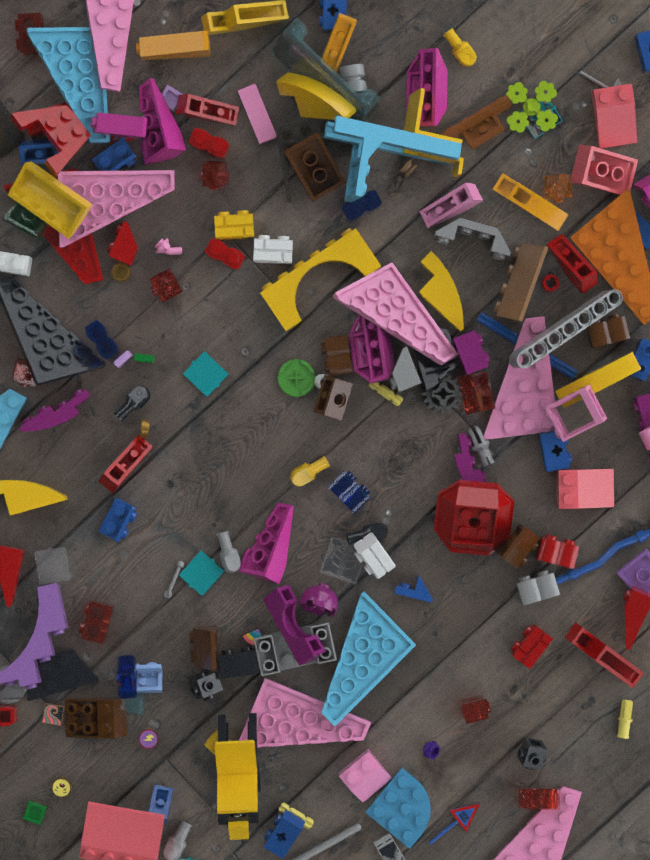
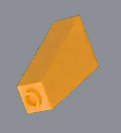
[136,31,210,60]

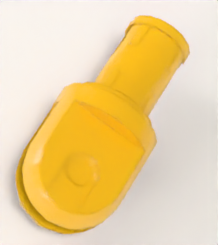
[443,28,477,67]
[290,456,330,487]

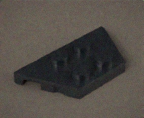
[413,328,459,392]
[27,648,99,701]

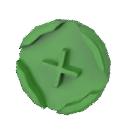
[277,359,315,397]

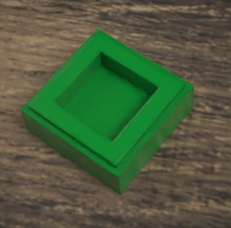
[134,353,155,363]
[23,800,47,825]

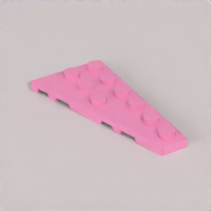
[86,0,134,92]

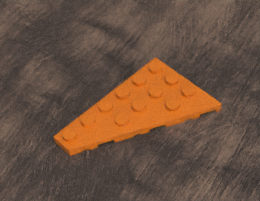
[570,189,650,325]

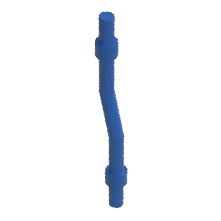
[555,529,650,585]

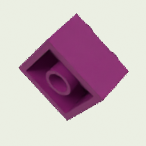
[452,330,491,375]

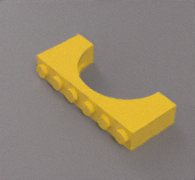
[260,228,382,332]

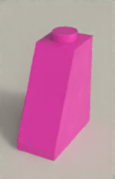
[90,112,148,140]

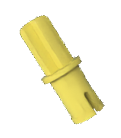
[617,700,633,739]

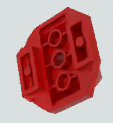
[434,479,515,556]

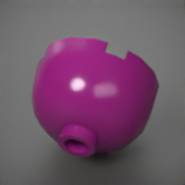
[299,583,338,617]

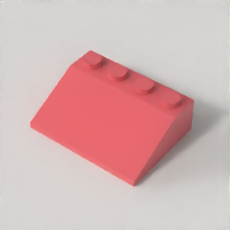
[80,801,165,860]

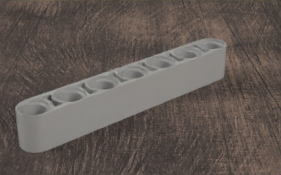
[509,289,623,368]

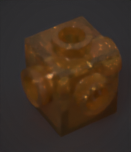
[544,174,573,203]

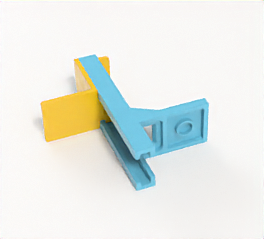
[323,88,464,202]

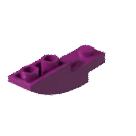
[19,389,92,431]
[453,433,487,482]

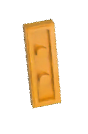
[318,13,357,74]

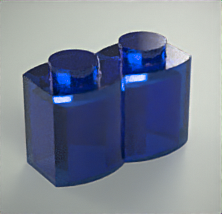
[341,190,382,222]
[85,320,120,360]
[327,471,371,514]
[116,655,138,699]

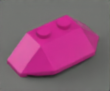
[406,48,448,127]
[349,314,395,384]

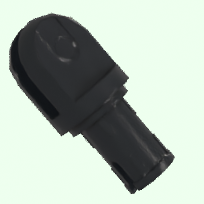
[114,385,151,422]
[346,523,388,545]

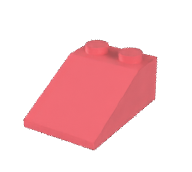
[591,84,637,149]
[570,145,638,195]
[556,469,614,509]

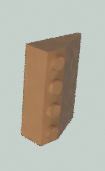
[494,243,548,324]

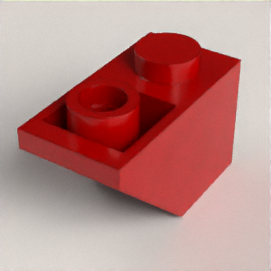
[107,221,139,266]

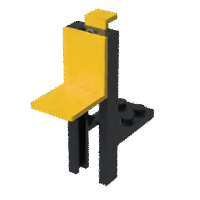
[214,713,261,840]

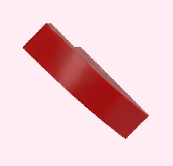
[564,622,644,688]

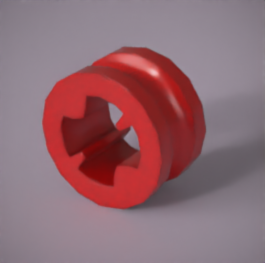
[541,274,560,292]

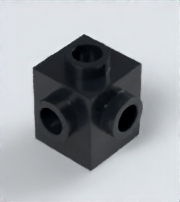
[190,672,223,701]
[517,737,547,770]

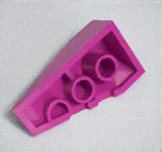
[139,78,186,165]
[238,503,294,584]

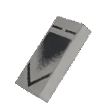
[373,832,406,860]

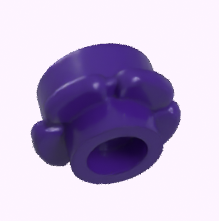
[423,741,440,759]

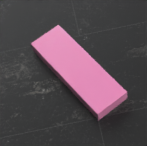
[238,84,277,144]

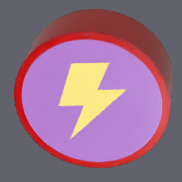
[139,729,158,749]

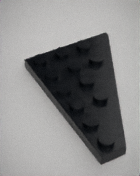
[0,277,106,386]

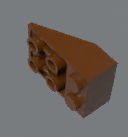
[65,697,127,739]

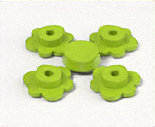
[506,81,558,133]

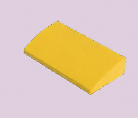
[8,161,93,239]

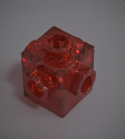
[200,161,229,190]
[150,268,183,302]
[12,357,35,387]

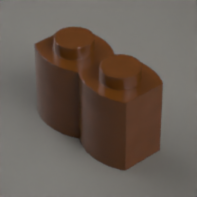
[587,313,630,348]
[321,334,353,377]

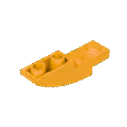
[492,173,568,231]

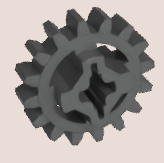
[422,374,464,415]

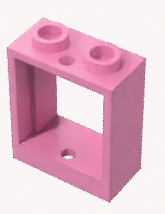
[545,385,607,442]

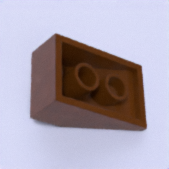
[284,132,346,202]
[497,524,540,569]
[190,625,219,670]

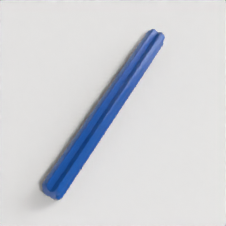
[477,313,578,379]

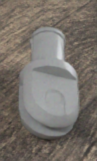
[468,426,495,467]
[216,531,241,573]
[163,820,192,860]

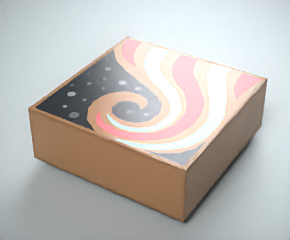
[42,703,65,726]

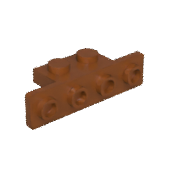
[441,95,512,149]

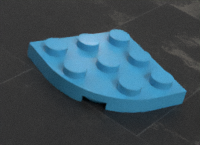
[365,767,431,849]

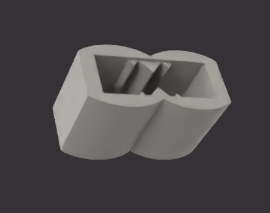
[515,570,560,606]

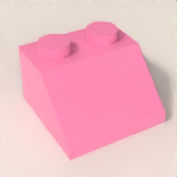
[339,749,392,802]

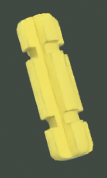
[368,382,403,406]
[278,803,314,829]

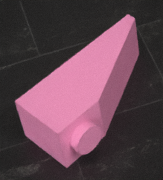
[419,183,483,228]

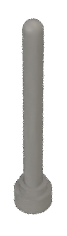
[292,824,361,860]

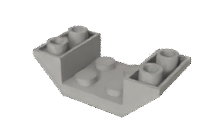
[433,218,511,261]
[254,622,337,676]

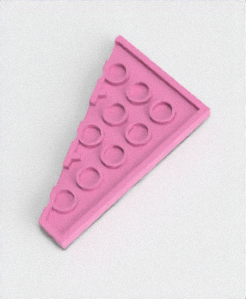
[58,170,175,247]
[333,262,458,366]
[483,316,555,440]
[239,678,371,748]
[492,786,582,860]

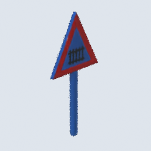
[429,803,480,845]

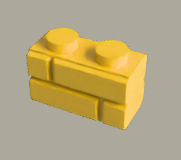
[214,210,254,240]

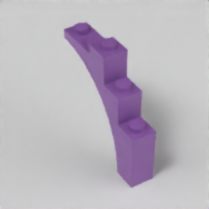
[0,583,69,690]

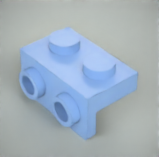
[123,662,163,694]

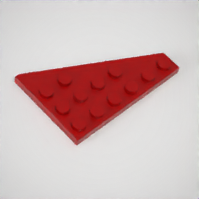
[3,168,104,285]

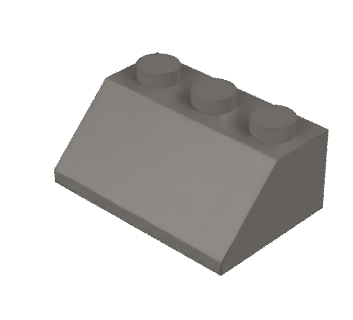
[389,347,421,393]

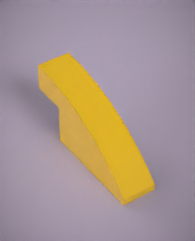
[201,0,289,35]
[276,72,356,120]
[418,251,464,332]
[555,352,641,408]
[0,480,68,516]

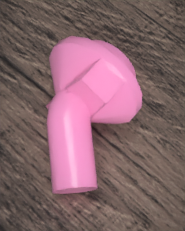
[155,238,182,255]

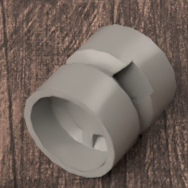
[339,64,367,96]

